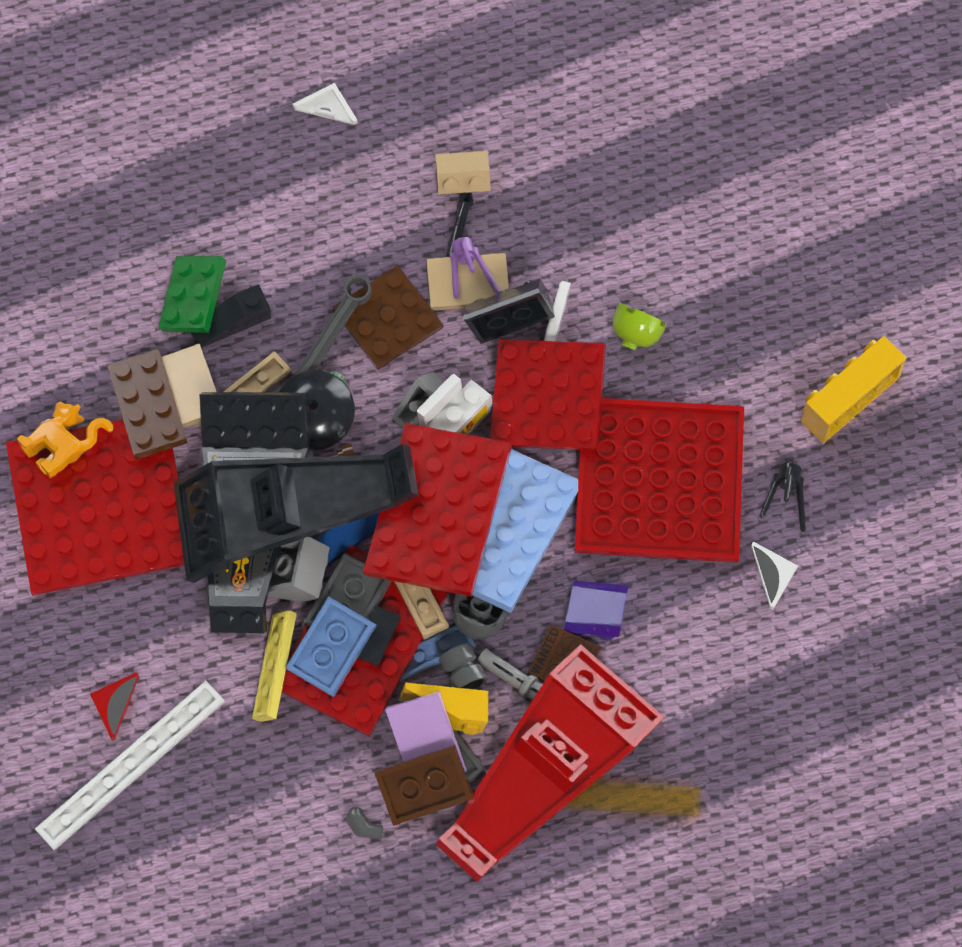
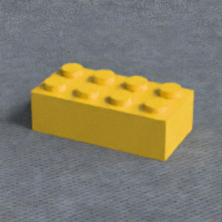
[801,336,907,444]

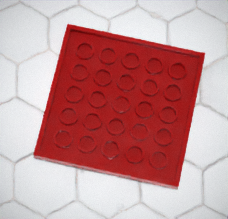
[574,398,744,563]
[6,419,184,596]

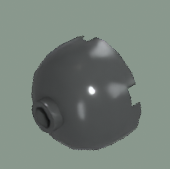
[452,594,508,639]

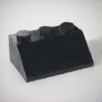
[463,279,555,344]

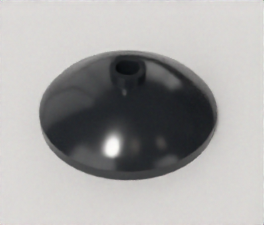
[279,370,355,450]

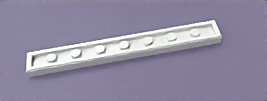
[35,681,225,850]

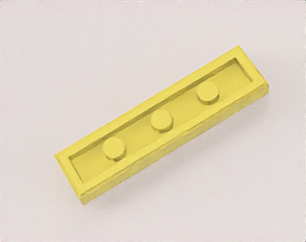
[252,610,297,722]

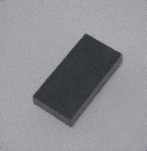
[357,606,402,668]

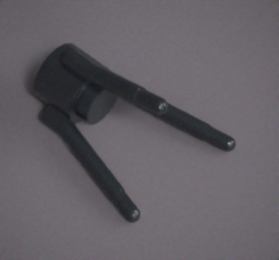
[759,463,806,532]

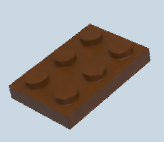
[374,744,474,826]

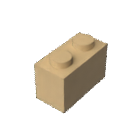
[435,151,491,195]

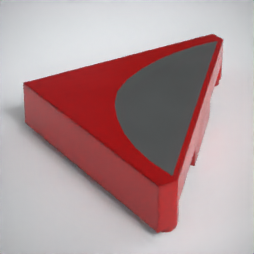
[90,672,139,741]

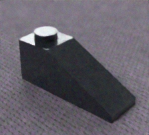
[191,284,271,348]

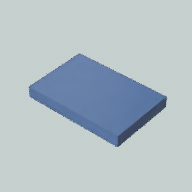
[286,596,377,697]

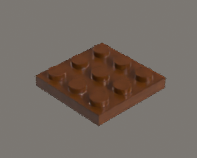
[332,265,443,370]

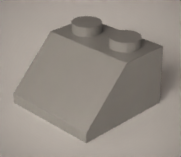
[268,537,330,602]

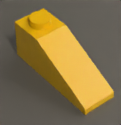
[400,683,488,735]

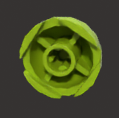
[612,303,667,350]

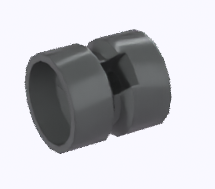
[439,644,488,689]

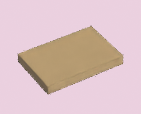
[427,253,509,311]
[161,344,217,428]

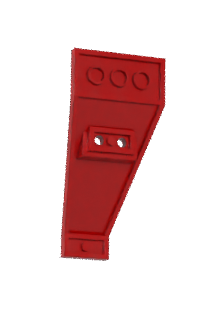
[435,644,664,882]

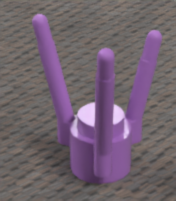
[449,237,500,299]

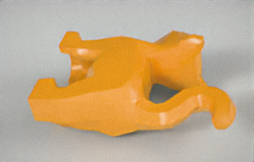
[17,402,113,478]

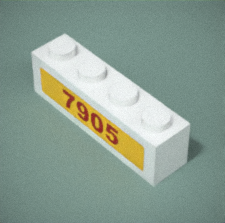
[426,380,493,435]

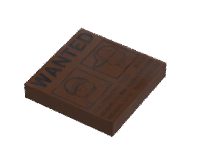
[527,625,601,682]

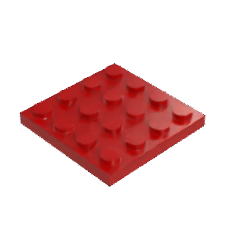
[490,339,606,451]

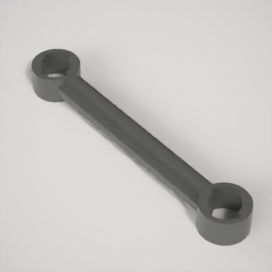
[275,275,372,392]

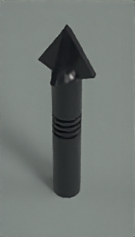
[446,192,474,257]

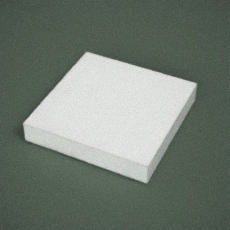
[417,374,462,427]

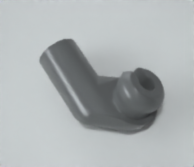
[346,807,383,840]

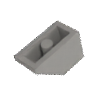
[392,372,444,429]

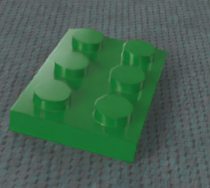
[158,256,227,333]

